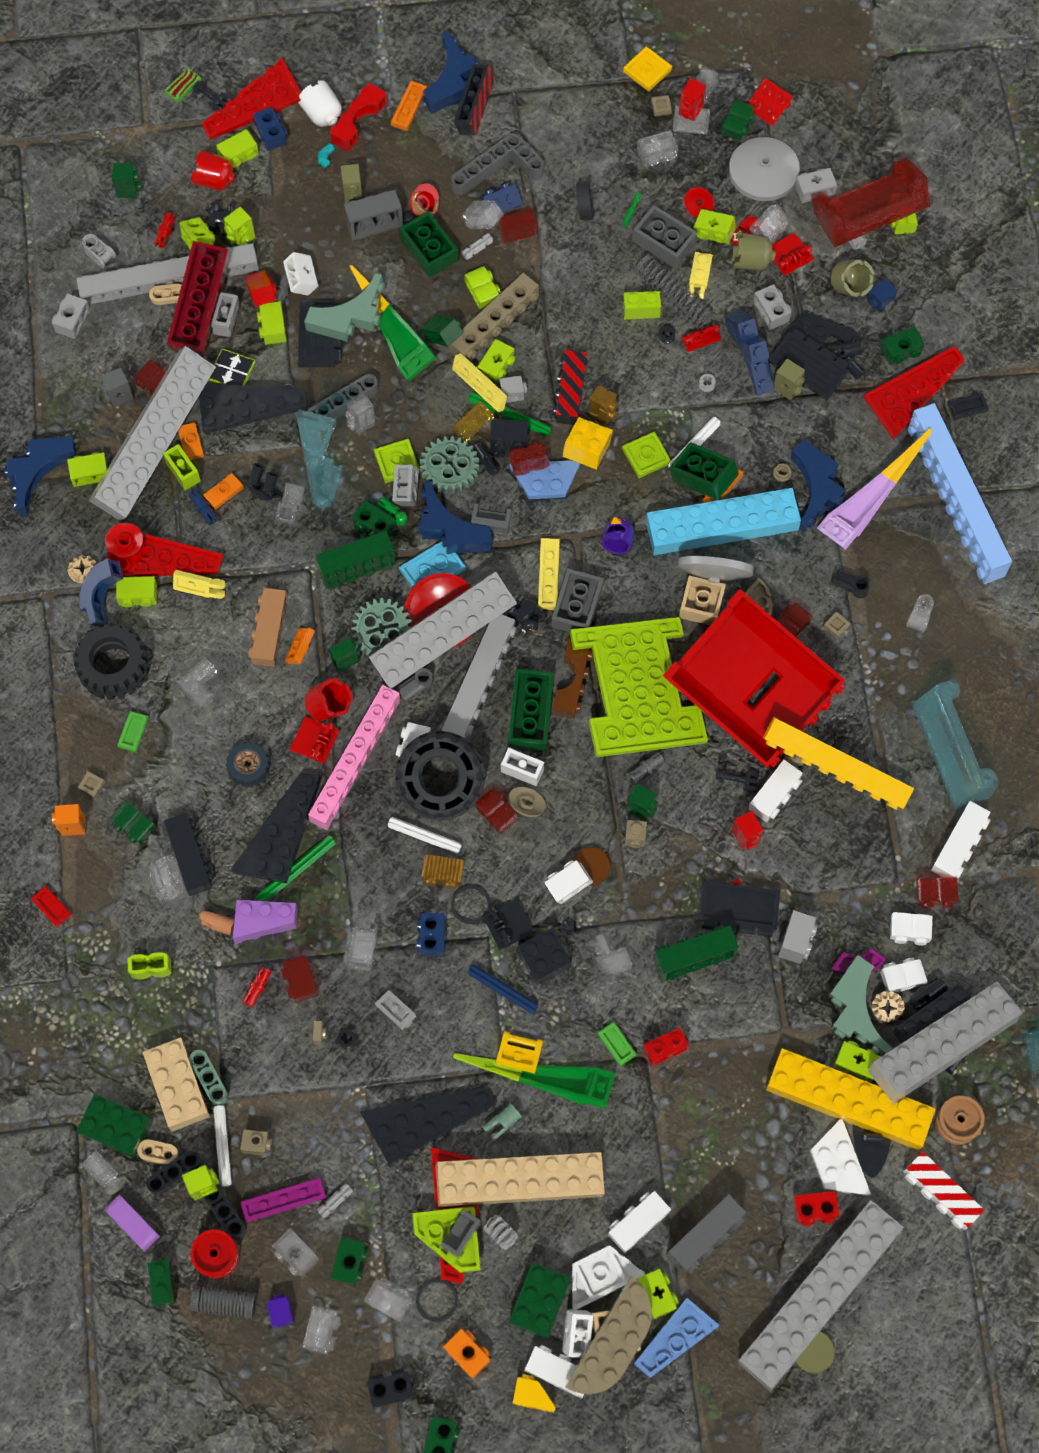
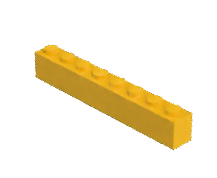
[763,717,914,810]

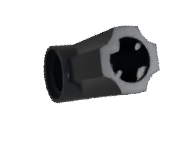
[832,568,870,598]

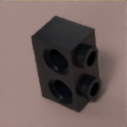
[367,1368,415,1409]

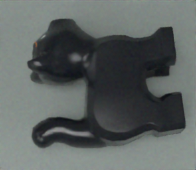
[205,199,235,235]
[507,594,548,633]

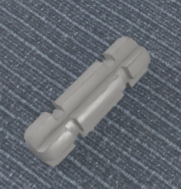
[462,233,493,260]
[317,1183,353,1218]

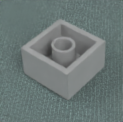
[778,910,818,964]

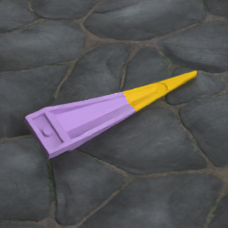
[817,429,932,550]

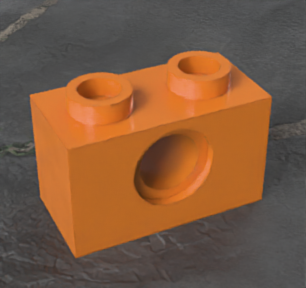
[443,1329,491,1380]

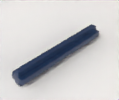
[468,965,538,1014]

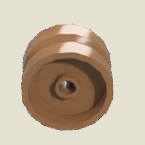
[935,1095,985,1145]

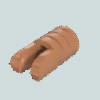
[199,911,235,936]

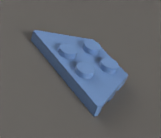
[510,460,580,499]

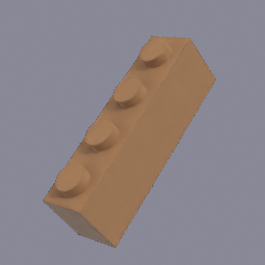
[249,588,288,667]

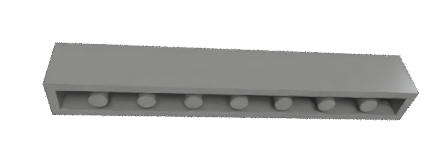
[441,614,517,739]

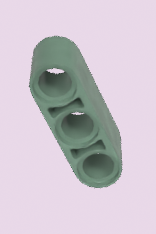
[189,1050,228,1106]

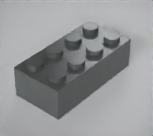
[666,1194,746,1275]

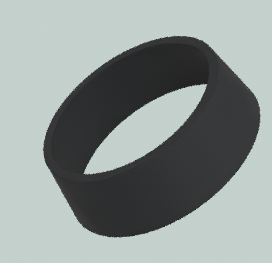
[576,181,593,220]

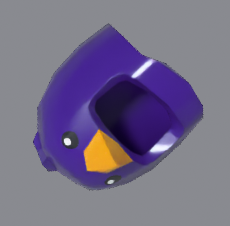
[602,517,634,555]

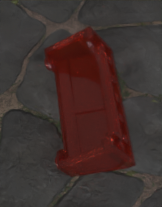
[811,157,930,247]

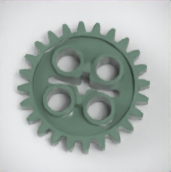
[420,436,479,494]
[351,598,413,656]

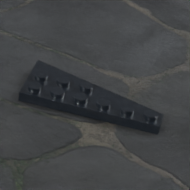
[199,383,309,434]
[231,772,321,884]
[360,1087,496,1166]

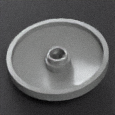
[729,137,800,201]
[677,556,754,583]

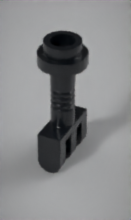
[193,81,231,111]
[715,767,759,792]

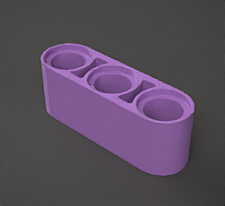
[104,1194,160,1252]

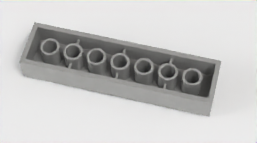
[368,572,517,689]
[868,982,1023,1104]

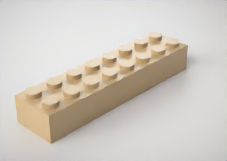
[436,1152,605,1207]

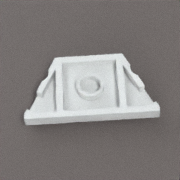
[810,1119,871,1196]
[572,1245,645,1310]

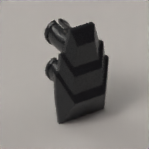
[241,463,284,501]

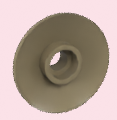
[508,787,546,817]

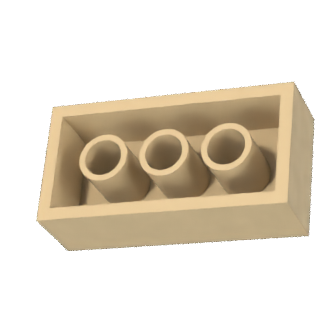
[143,1038,210,1131]

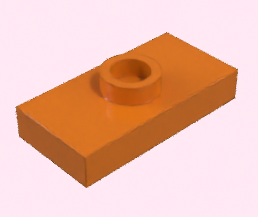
[178,422,204,460]
[203,473,244,510]
[285,628,315,665]

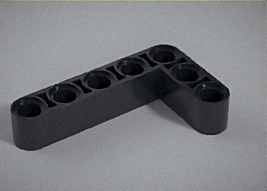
[146,1151,246,1240]

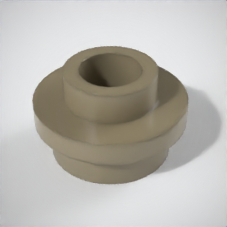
[773,464,792,482]

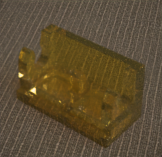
[453,401,494,441]

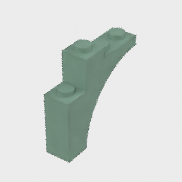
[305,273,385,341]
[829,955,892,1056]

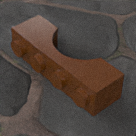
[552,638,593,719]

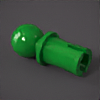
[377,496,408,526]

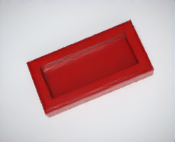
[31,886,72,928]

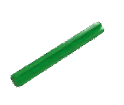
[468,392,552,437]
[256,835,335,902]

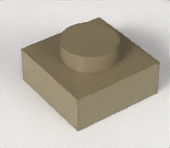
[651,95,672,116]
[823,612,851,639]
[78,771,105,798]
[313,1021,327,1045]

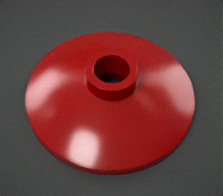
[105,523,143,558]

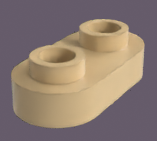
[149,284,181,305]
[137,1140,179,1165]

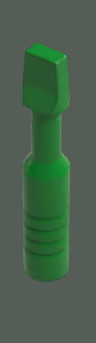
[621,192,642,227]

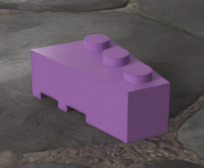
[233,900,298,944]

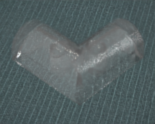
[176,657,217,710]

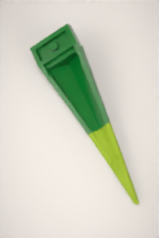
[453,1053,615,1109]

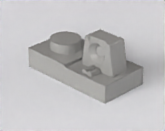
[375,990,416,1030]

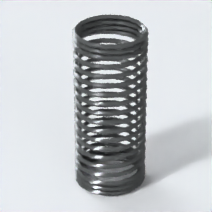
[190,1284,257,1320]

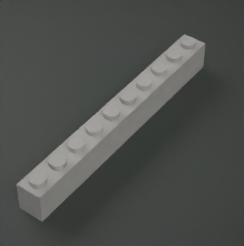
[76,243,259,305]

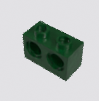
[352,500,396,536]
[626,784,659,822]
[423,1416,461,1453]

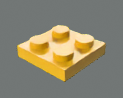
[623,46,672,91]

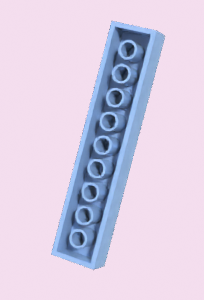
[908,403,1012,584]

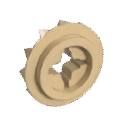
[67,554,97,583]
[872,991,904,1023]

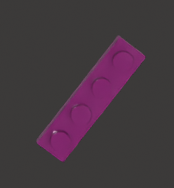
[241,1178,326,1223]

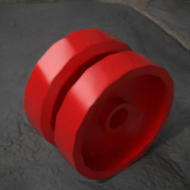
[190,1229,239,1279]

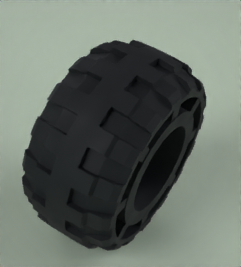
[395,731,485,821]

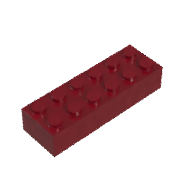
[167,241,230,358]

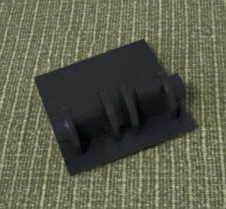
[482,899,535,950]

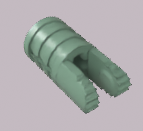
[483,1103,522,1141]

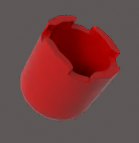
[191,150,236,191]
[304,678,353,721]

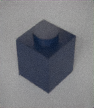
[867,278,897,312]

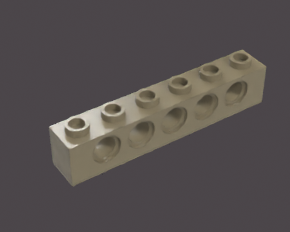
[449,273,539,360]

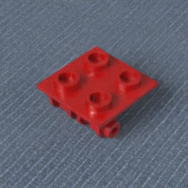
[748,78,793,126]
[772,233,814,276]
[289,716,340,764]

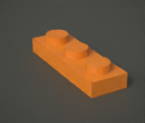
[391,81,427,131]

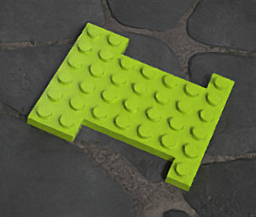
[569,617,708,757]

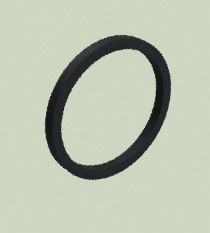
[451,885,491,924]
[416,1279,458,1322]

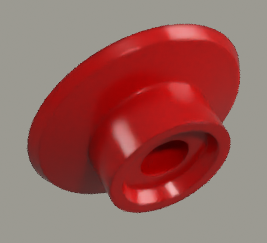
[684,187,714,218]

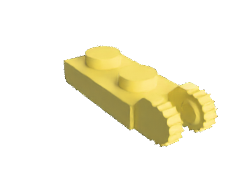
[688,252,713,299]
[173,570,226,599]

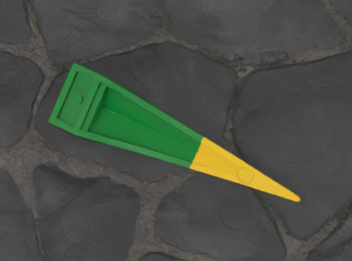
[350,265,436,381]

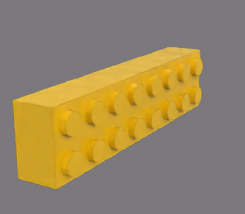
[766,1049,936,1151]

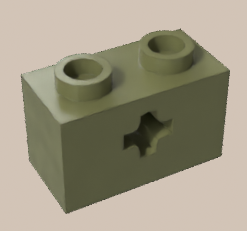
[341,164,363,204]
[774,359,805,400]

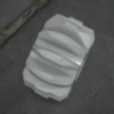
[484,1214,518,1250]

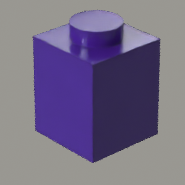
[267,1294,294,1329]

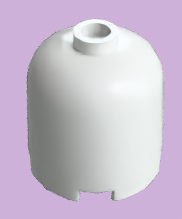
[299,81,342,127]

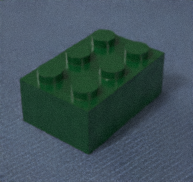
[399,211,459,278]
[669,442,739,501]
[76,1094,153,1159]
[509,1262,571,1340]

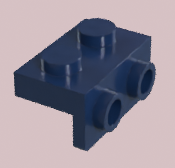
[480,183,523,217]

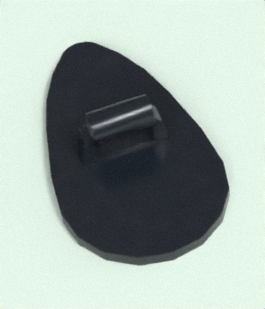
[852,1124,891,1178]

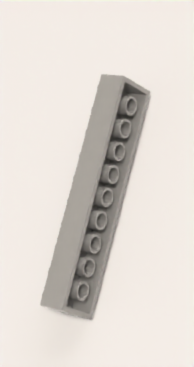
[88,346,216,521]
[738,1200,904,1392]

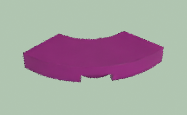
[832,948,887,975]

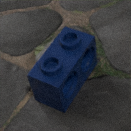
[253,107,288,151]
[416,913,445,957]

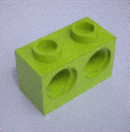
[224,207,255,247]
[180,217,215,250]
[182,1165,219,1200]

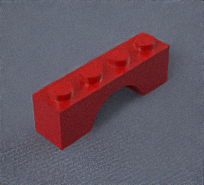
[330,83,387,152]

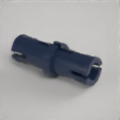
[189,490,218,525]

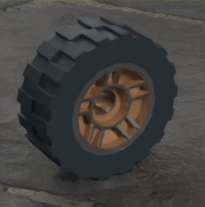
[226,742,270,787]

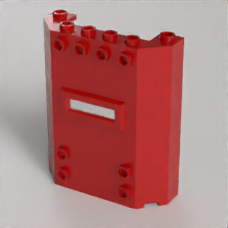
[663,589,846,769]

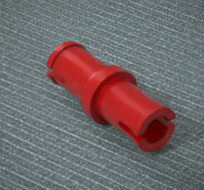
[154,213,176,248]
[242,967,272,1008]

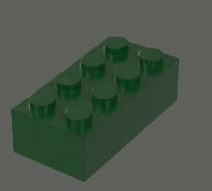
[315,531,396,589]
[508,669,554,752]
[653,925,739,983]

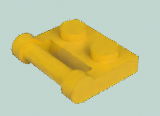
[496,1031,544,1073]

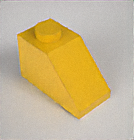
[513,1374,555,1413]

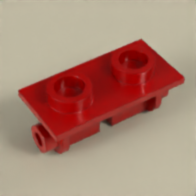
[681,325,721,352]

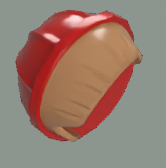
[410,183,439,217]

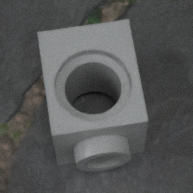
[499,376,527,403]

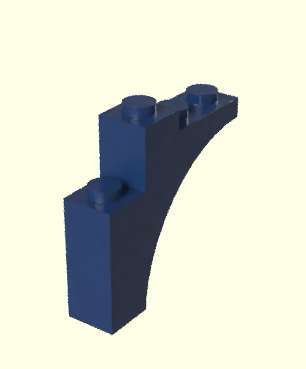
[423,30,479,114]
[724,310,774,396]
[4,436,76,516]
[790,439,845,532]
[417,481,492,554]

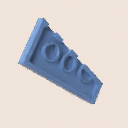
[634,1298,720,1378]

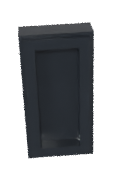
[947,393,989,421]

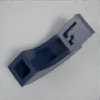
[79,558,123,628]

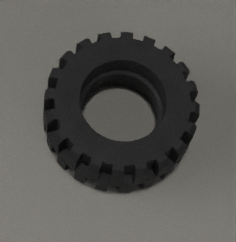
[73,623,150,700]

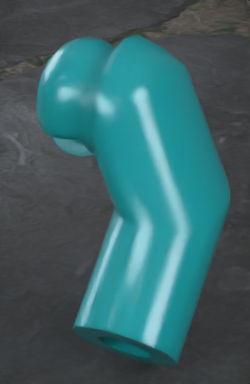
[318,143,335,168]

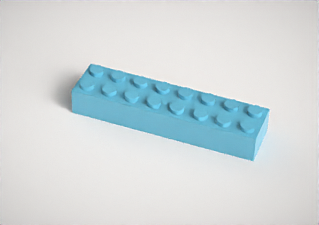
[646,488,801,555]

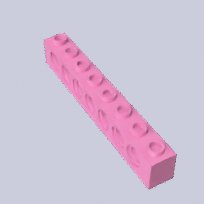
[308,685,400,830]

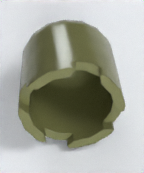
[732,232,775,271]
[830,260,875,297]

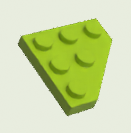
[413,1207,481,1273]

